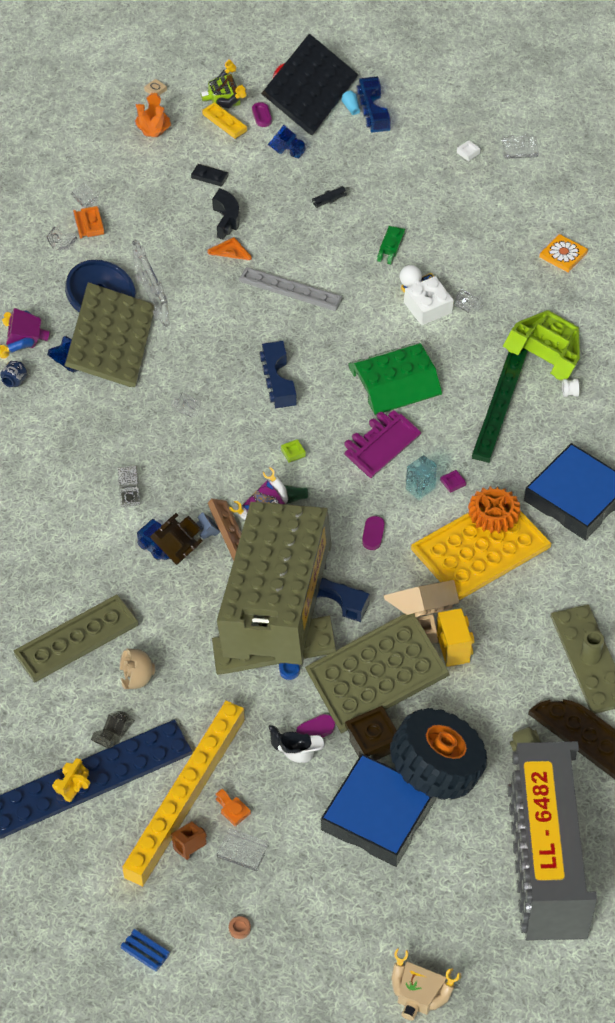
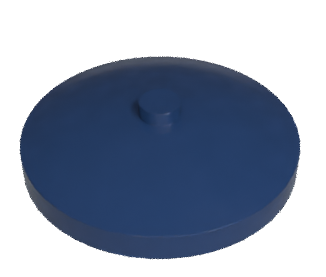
[65,260,136,312]

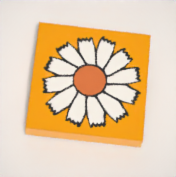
[539,234,588,272]

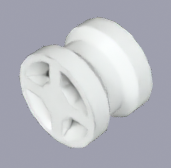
[562,379,579,397]

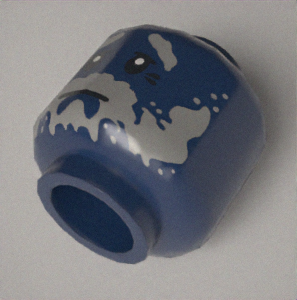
[0,361,28,387]

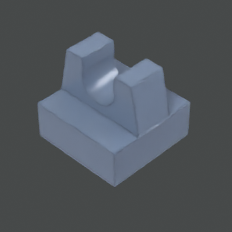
[196,512,220,539]

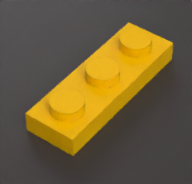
[202,102,247,139]

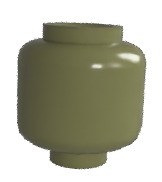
[510,727,541,751]

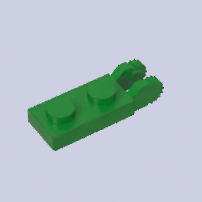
[377,226,405,265]

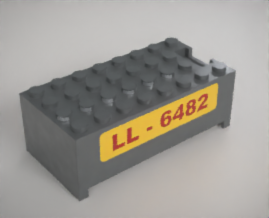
[507,742,597,941]

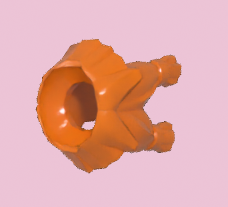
[135,93,171,137]

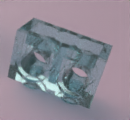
[406,455,437,500]

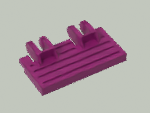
[344,410,421,478]

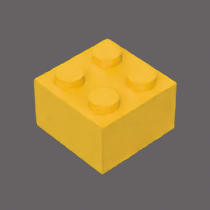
[436,608,474,667]

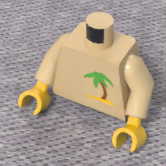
[391,948,461,1021]

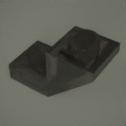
[118,466,140,507]
[91,711,135,749]

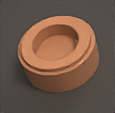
[229,916,251,939]

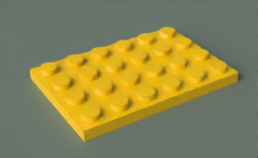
[411,507,551,600]

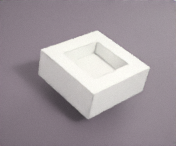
[457,140,480,161]

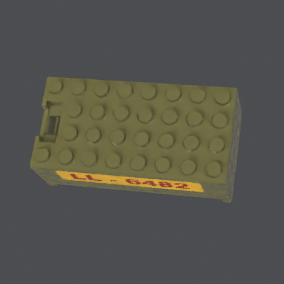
[217,502,332,665]

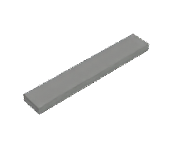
[239,267,343,311]

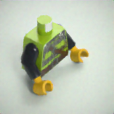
[200,60,246,108]

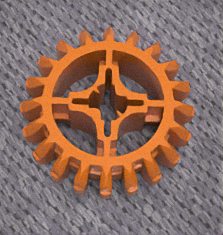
[468,486,521,534]

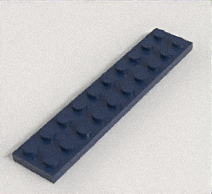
[0,719,192,839]

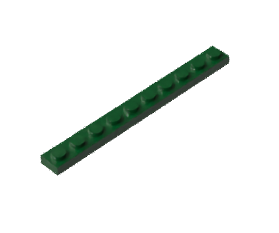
[472,348,529,463]

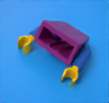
[0,308,50,358]

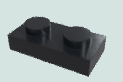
[191,164,228,187]

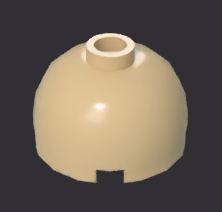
[120,649,155,689]

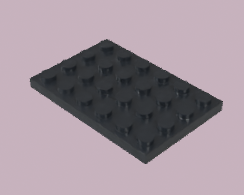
[261,33,359,135]

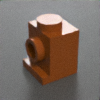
[171,821,207,860]

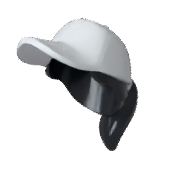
[269,725,325,763]

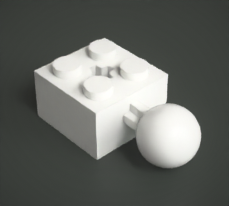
[399,265,454,325]

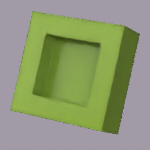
[281,439,306,463]

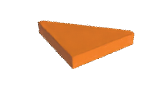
[207,237,251,260]

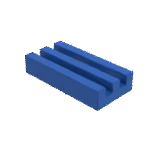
[120,929,170,972]

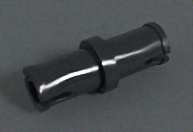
[312,186,347,208]

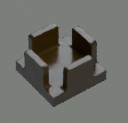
[150,513,203,565]
[345,706,397,760]

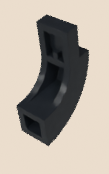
[212,188,240,240]

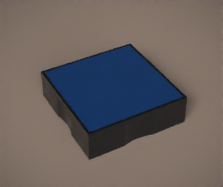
[524,443,615,541]
[321,753,436,867]

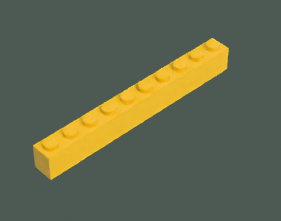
[122,701,245,887]

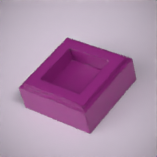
[440,470,466,493]

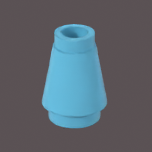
[342,91,360,115]

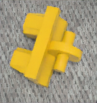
[52,758,90,802]

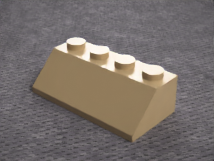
[384,580,460,617]

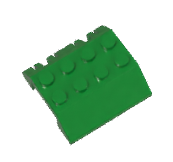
[348,342,442,415]

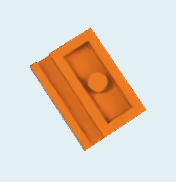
[73,206,104,239]

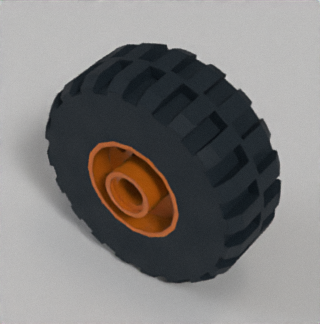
[390,708,487,800]

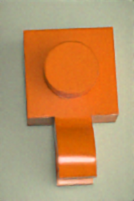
[216,789,251,827]

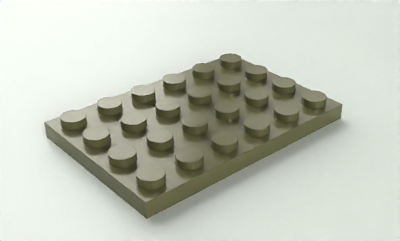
[65,282,155,387]
[305,613,450,734]

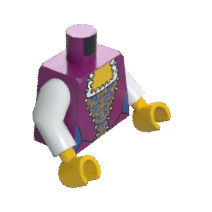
[229,467,288,520]

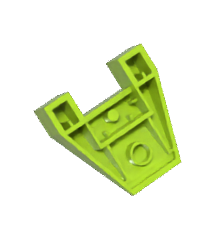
[502,310,580,380]

